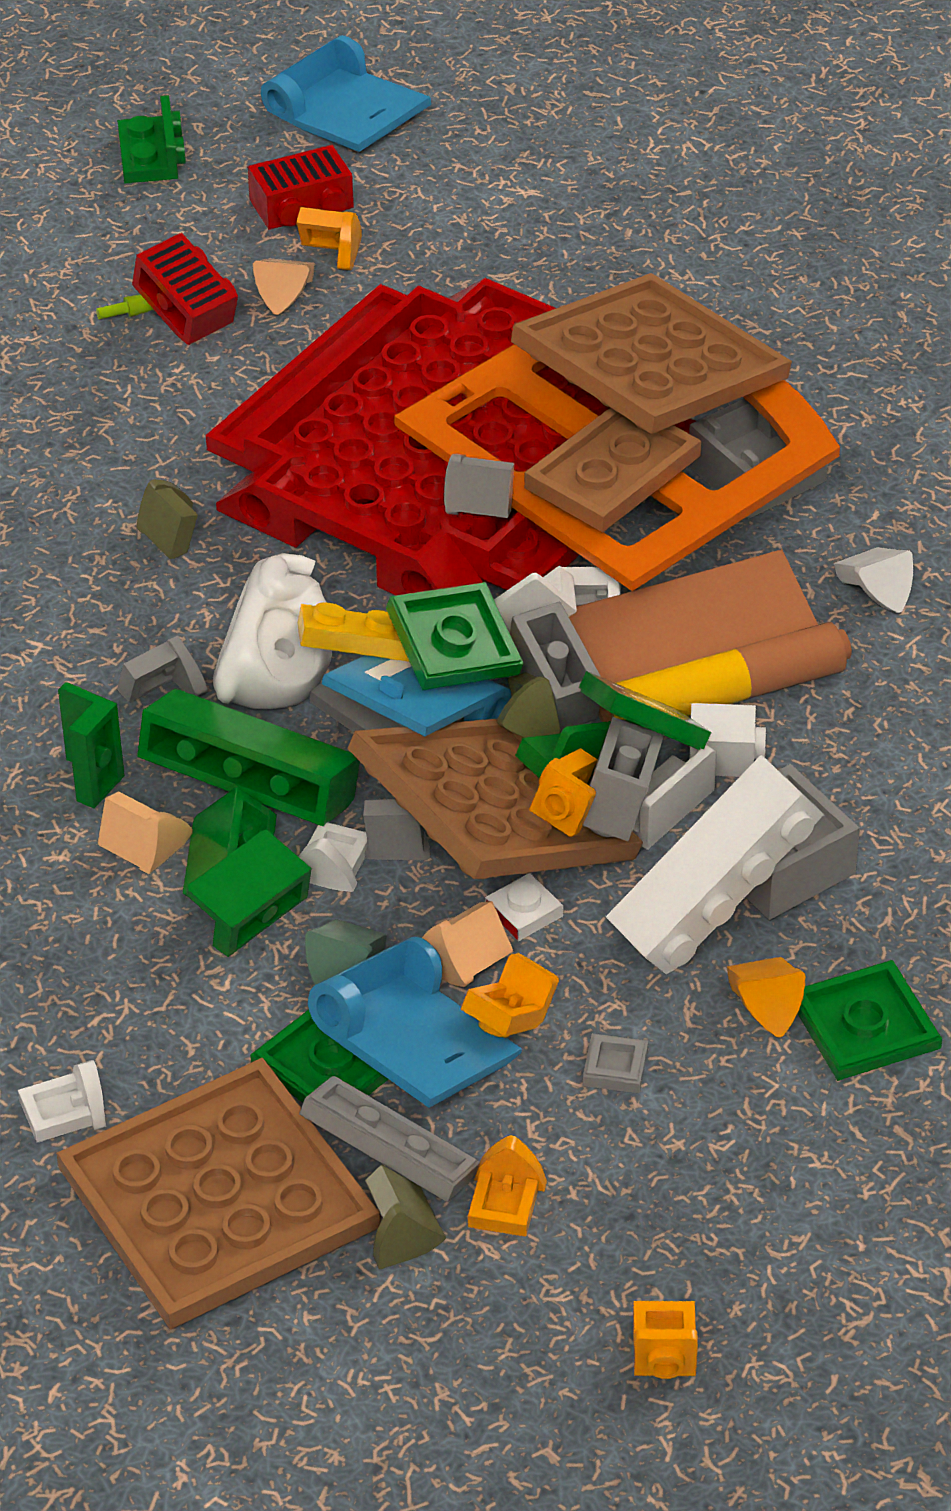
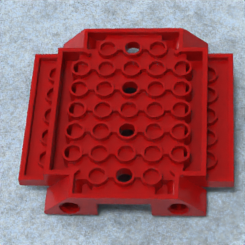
[206,278,696,596]

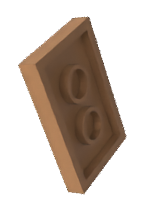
[524,408,701,532]

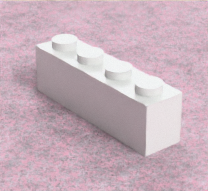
[606,755,824,974]

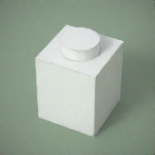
[689,703,766,777]

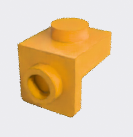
[529,748,598,837]
[460,953,559,1038]
[633,1301,698,1379]

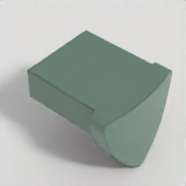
[305,919,387,985]

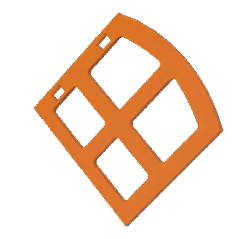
[394,344,840,591]

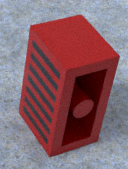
[247,145,354,230]
[132,232,238,345]

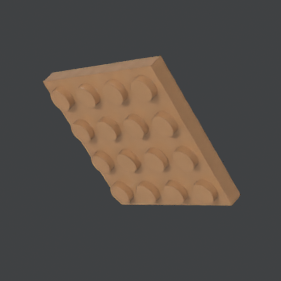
[511,273,792,434]
[347,719,643,879]
[56,1057,381,1330]

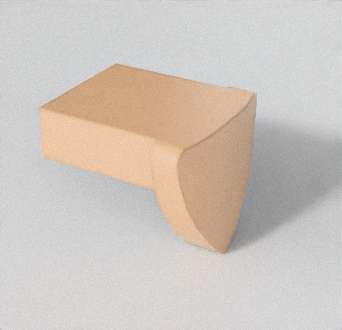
[253,258,315,315]
[97,792,193,874]
[422,901,514,987]

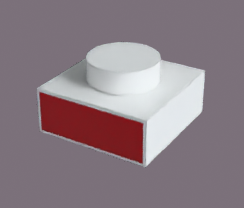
[485,873,563,941]

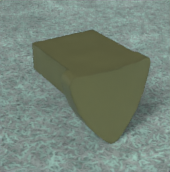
[136,479,198,559]
[497,672,561,738]
[365,1165,446,1270]

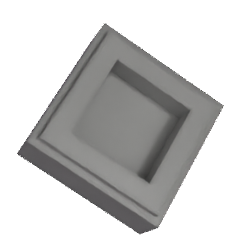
[583,1033,648,1093]

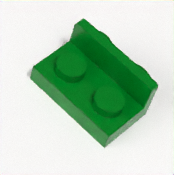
[117,95,186,183]

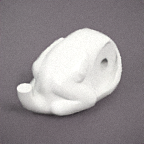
[213,553,332,709]

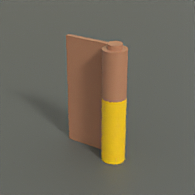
[569,549,852,722]

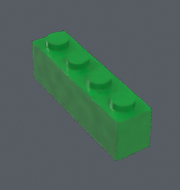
[137,688,360,827]

